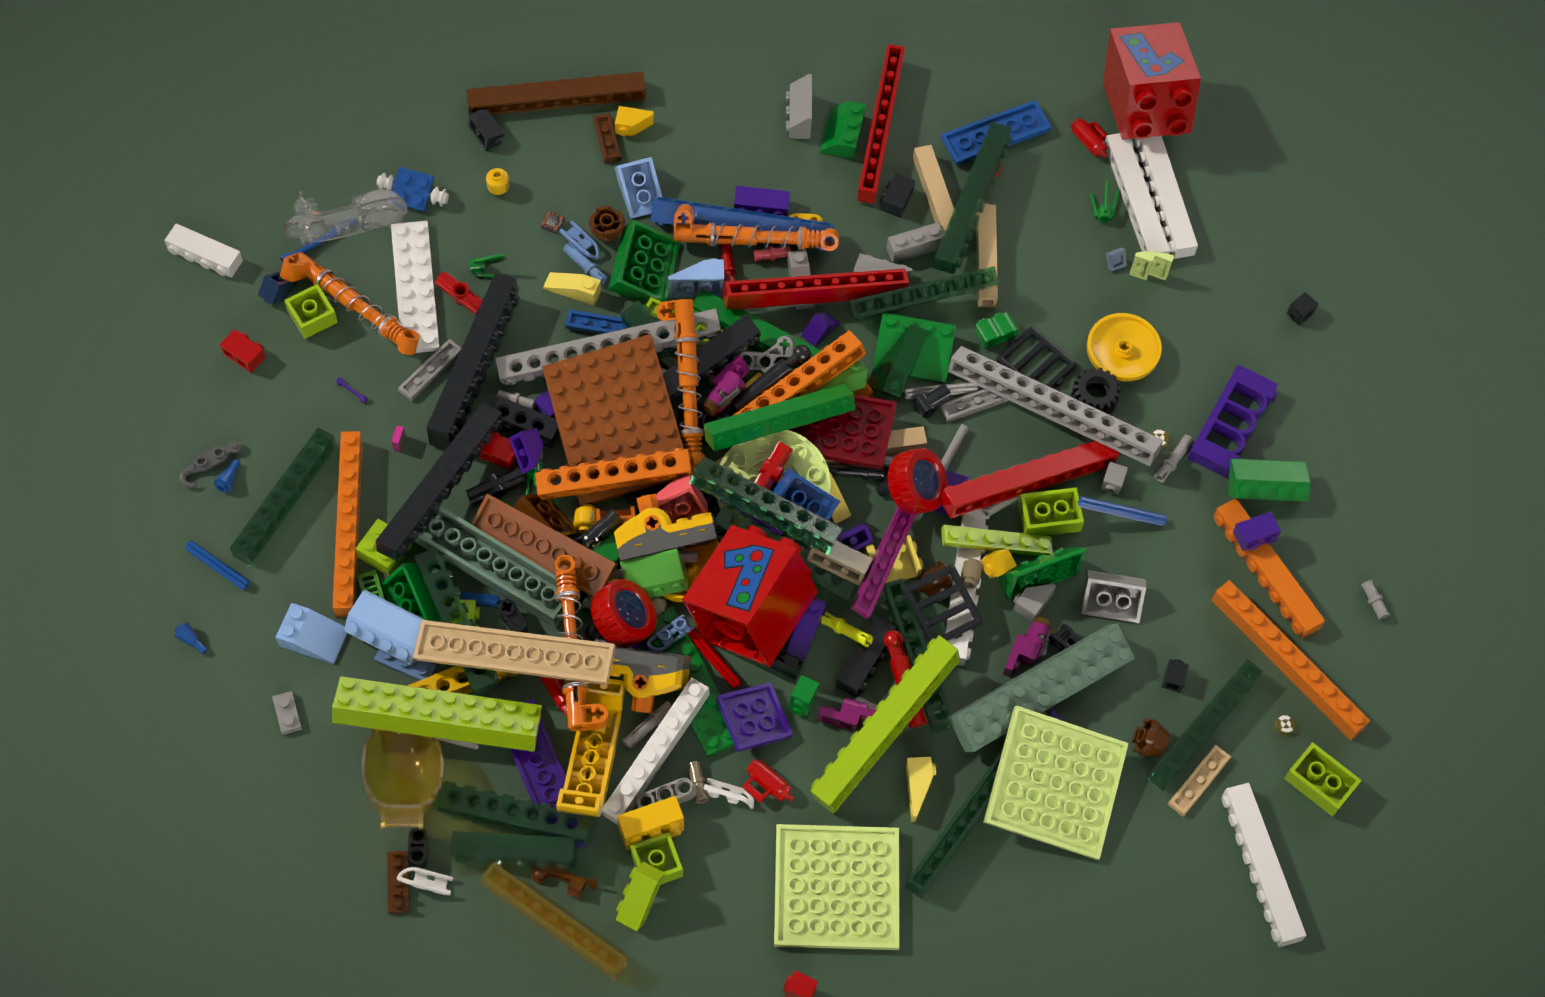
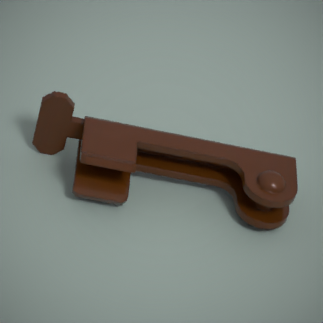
[532,861,597,899]

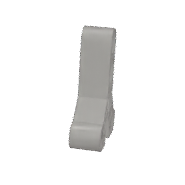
[724,335,796,373]

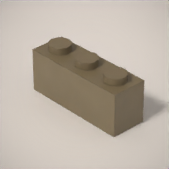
[807,533,873,586]

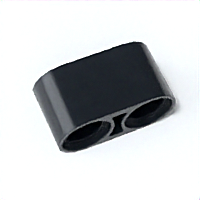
[408,826,429,869]

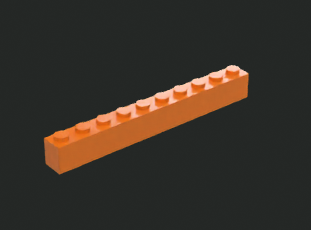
[333,431,363,617]
[1211,580,1370,741]

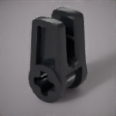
[498,599,528,633]
[1049,624,1081,651]

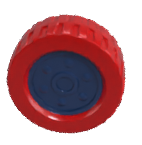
[876,448,948,514]
[585,579,656,648]

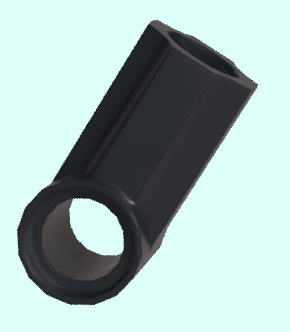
[913,383,954,418]

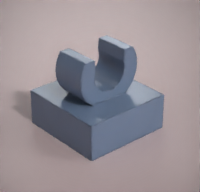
[1105,247,1127,272]

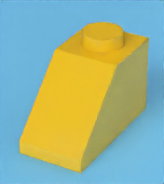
[615,106,654,136]
[981,548,1017,578]

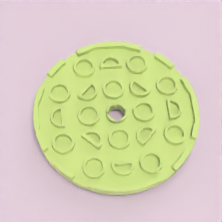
[716,430,831,542]

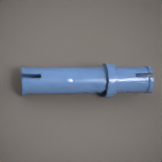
[563,242,608,285]

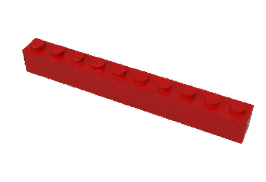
[857,44,905,204]
[723,268,909,310]
[940,440,1119,518]

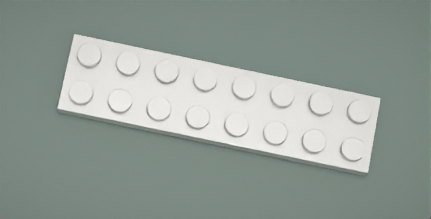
[391,221,439,354]

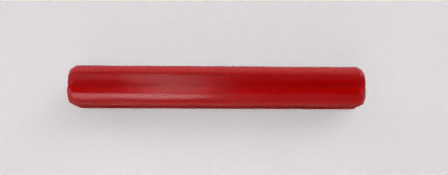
[687,627,742,690]

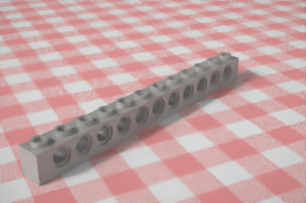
[496,309,722,385]
[948,346,1163,466]

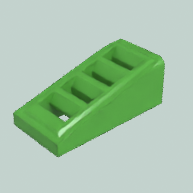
[357,569,384,599]

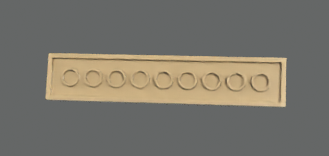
[413,620,616,685]

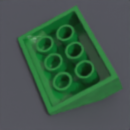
[608,219,681,302]
[872,312,956,384]
[998,547,1086,600]

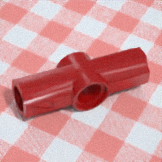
[435,272,483,316]
[750,442,794,500]

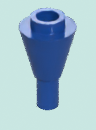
[214,460,240,492]
[174,622,207,654]

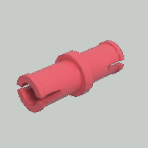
[753,246,791,262]

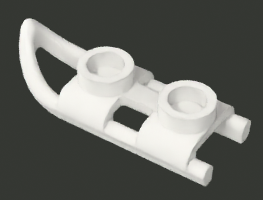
[703,778,754,809]
[397,867,453,896]

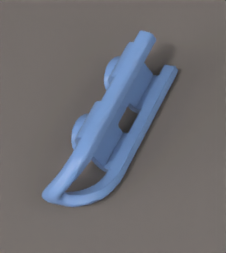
[559,221,599,261]
[646,614,694,652]

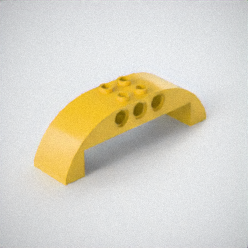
[556,679,625,817]

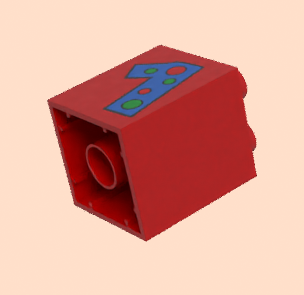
[1103,22,1201,140]
[682,525,818,667]

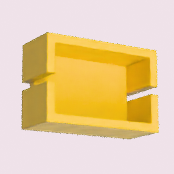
[617,796,684,851]

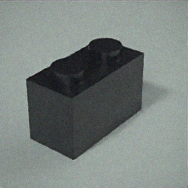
[879,173,916,218]

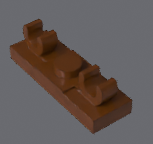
[387,851,409,914]

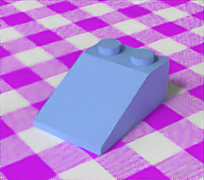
[614,157,662,219]
[668,258,724,299]
[275,603,348,665]

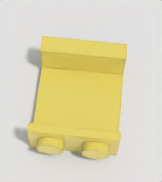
[865,535,924,586]

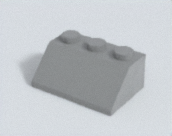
[786,74,812,139]
[1081,570,1147,623]

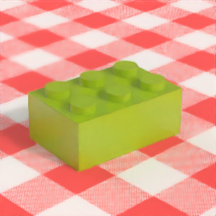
[1017,487,1084,536]
[1284,742,1362,817]

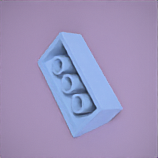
[344,590,424,665]

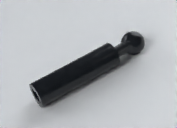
[731,345,811,411]

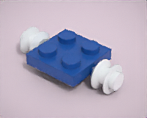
[376,167,449,212]

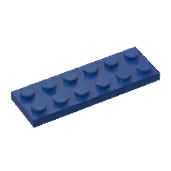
[940,100,1052,166]

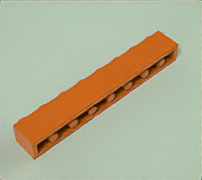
[1213,498,1325,639]

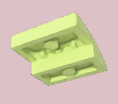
[1129,251,1174,280]

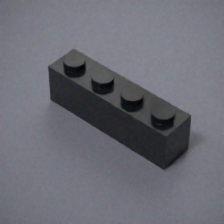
[836,616,896,698]

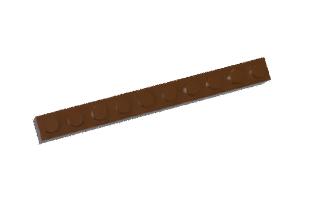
[466,72,646,115]

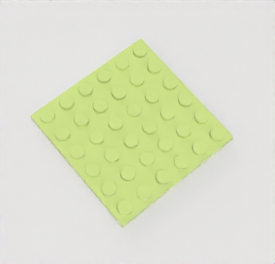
[983,706,1129,860]
[774,824,899,950]

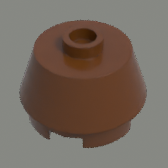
[589,206,625,243]
[914,560,953,597]
[1132,718,1169,757]

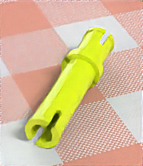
[821,612,873,647]

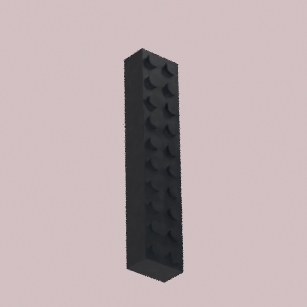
[426,272,520,450]

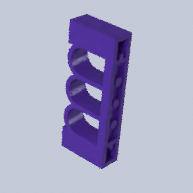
[1187,364,1279,479]

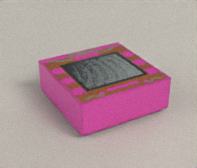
[391,425,406,452]

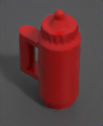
[1070,118,1107,157]
[742,759,794,803]

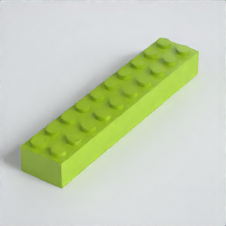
[811,635,960,814]
[332,676,542,752]

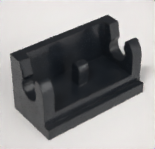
[468,108,505,151]
[765,651,804,680]

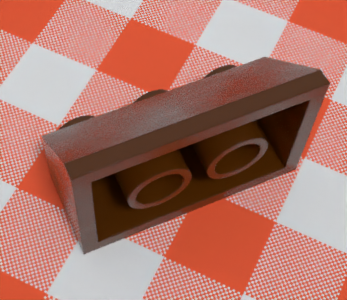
[513,493,580,540]

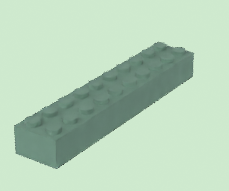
[415,506,563,628]
[947,623,1135,752]

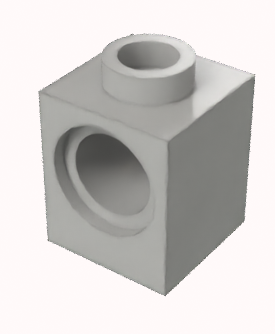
[1101,462,1128,495]

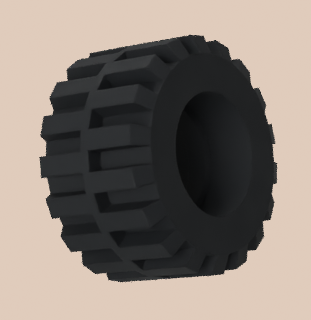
[1071,367,1121,415]

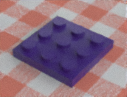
[716,682,793,752]

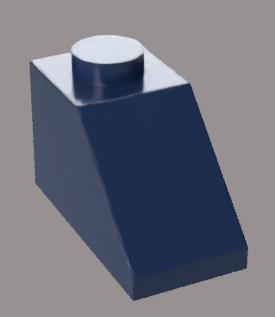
[258,272,299,304]

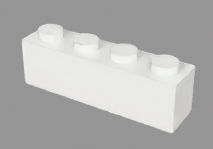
[164,224,243,278]

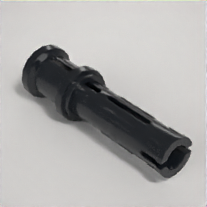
[827,464,884,482]

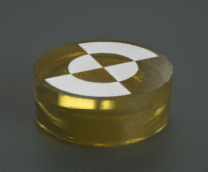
[1151,429,1169,449]
[1274,715,1296,736]

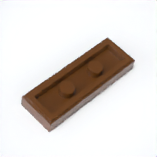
[593,113,622,163]

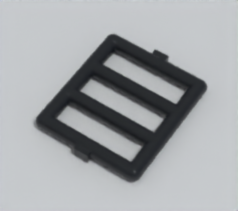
[996,327,1077,388]
[903,564,983,642]

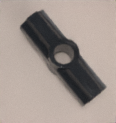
[465,467,525,506]

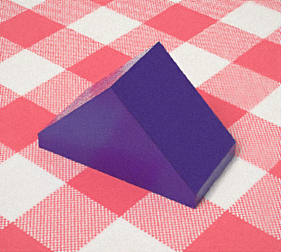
[801,312,840,347]

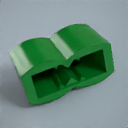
[974,312,1019,349]

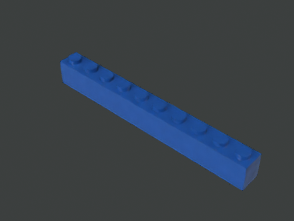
[650,196,834,250]

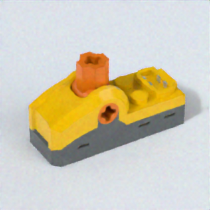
[614,494,717,561]
[610,646,692,713]

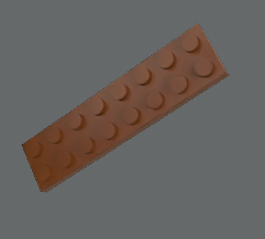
[471,494,618,597]

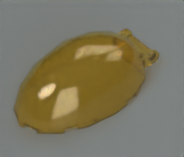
[361,729,444,829]

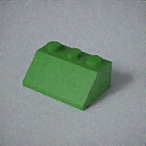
[620,549,689,598]

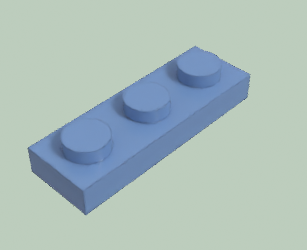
[374,649,437,681]

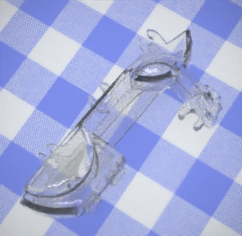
[284,189,407,246]

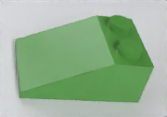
[817,360,868,391]

